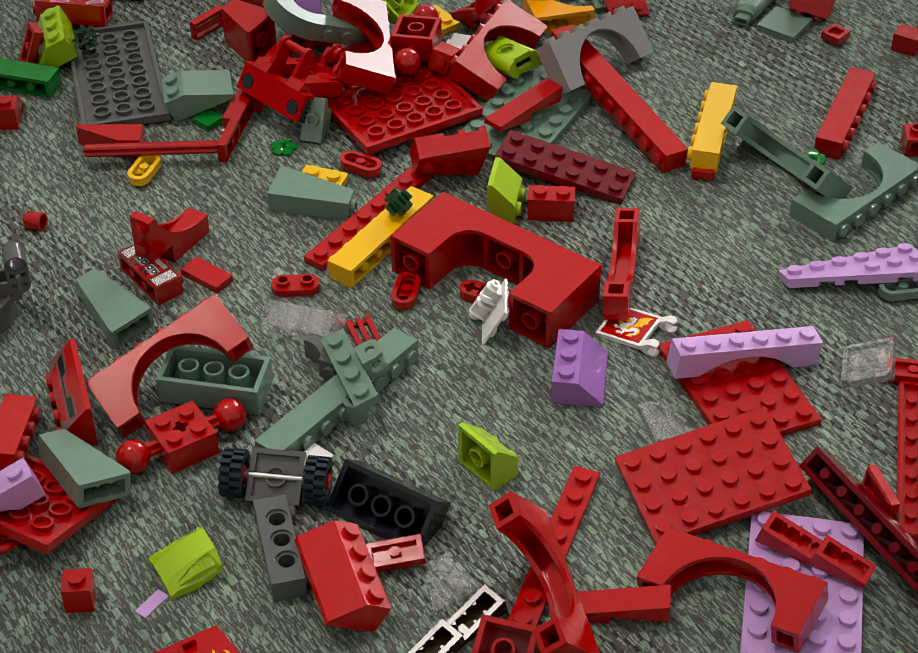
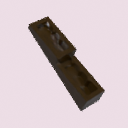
[408,584,508,653]

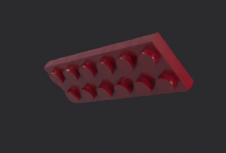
[493,130,636,205]

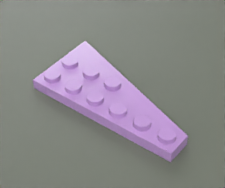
[779,243,918,288]

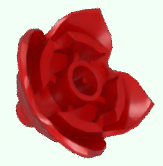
[450,0,502,30]

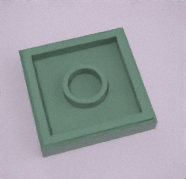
[756,6,812,43]

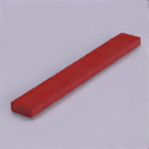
[896,380,918,542]

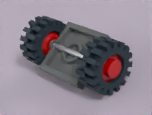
[218,447,333,508]

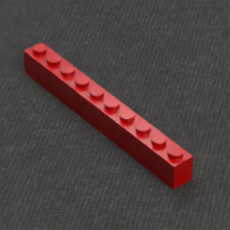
[550,25,688,173]

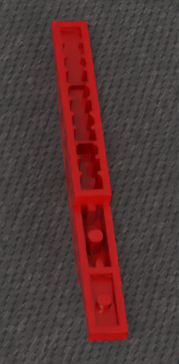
[217,32,298,162]

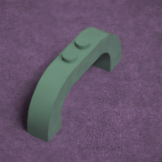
[263,0,370,45]

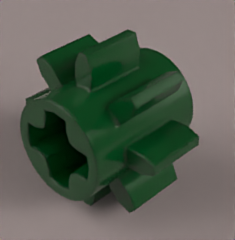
[72,25,100,51]
[384,187,413,216]

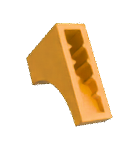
[522,0,595,33]

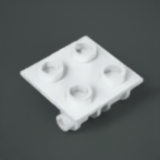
[469,279,509,344]

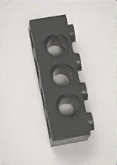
[253,494,310,602]

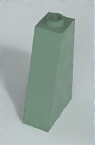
[267,166,358,220]
[76,268,154,349]
[39,429,131,509]

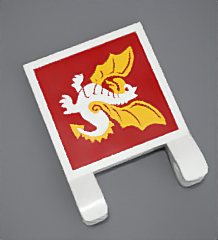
[595,307,677,358]

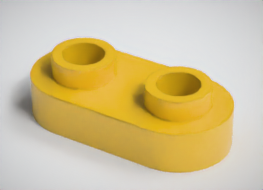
[127,155,161,186]

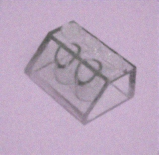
[260,299,350,342]

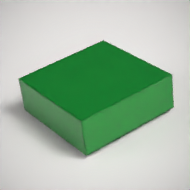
[192,109,223,132]

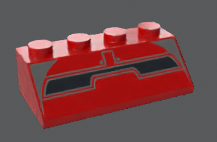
[45,339,98,446]

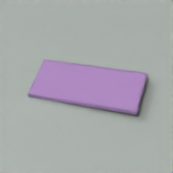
[135,589,169,618]

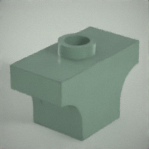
[300,97,332,143]

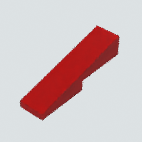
[484,78,563,132]
[755,510,877,588]
[577,585,671,624]

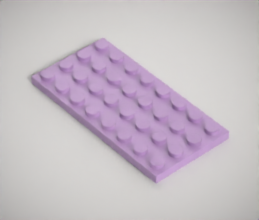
[740,511,864,653]

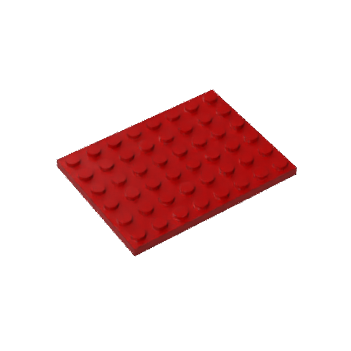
[308,33,483,155]

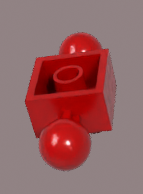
[391,4,442,75]
[116,398,247,474]

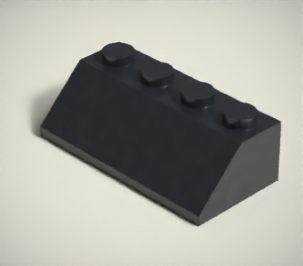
[325,459,451,548]

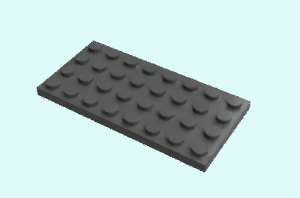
[70,20,171,124]

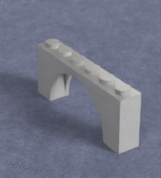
[536,6,654,95]

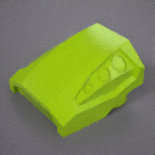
[148,527,223,600]

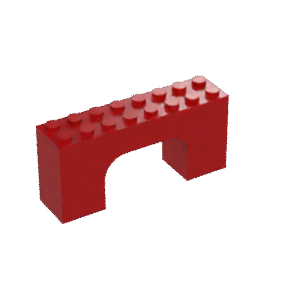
[390,192,601,349]

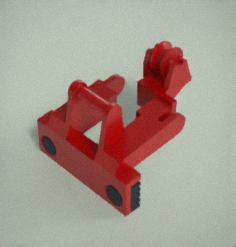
[237,35,350,123]

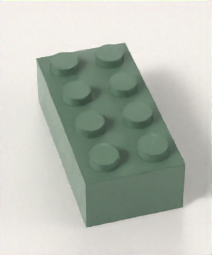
[156,346,273,415]

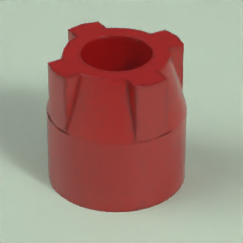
[22,211,48,231]

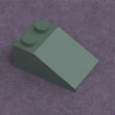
[162,70,235,122]

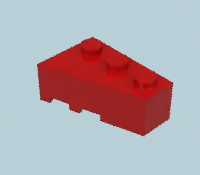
[409,125,491,176]

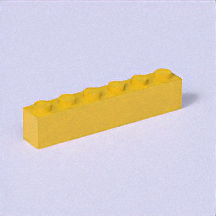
[687,82,737,173]
[327,186,434,288]

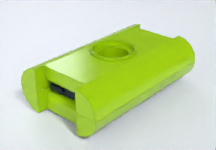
[484,36,541,79]

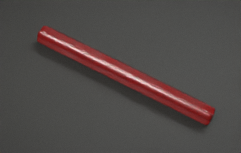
[83,140,218,157]

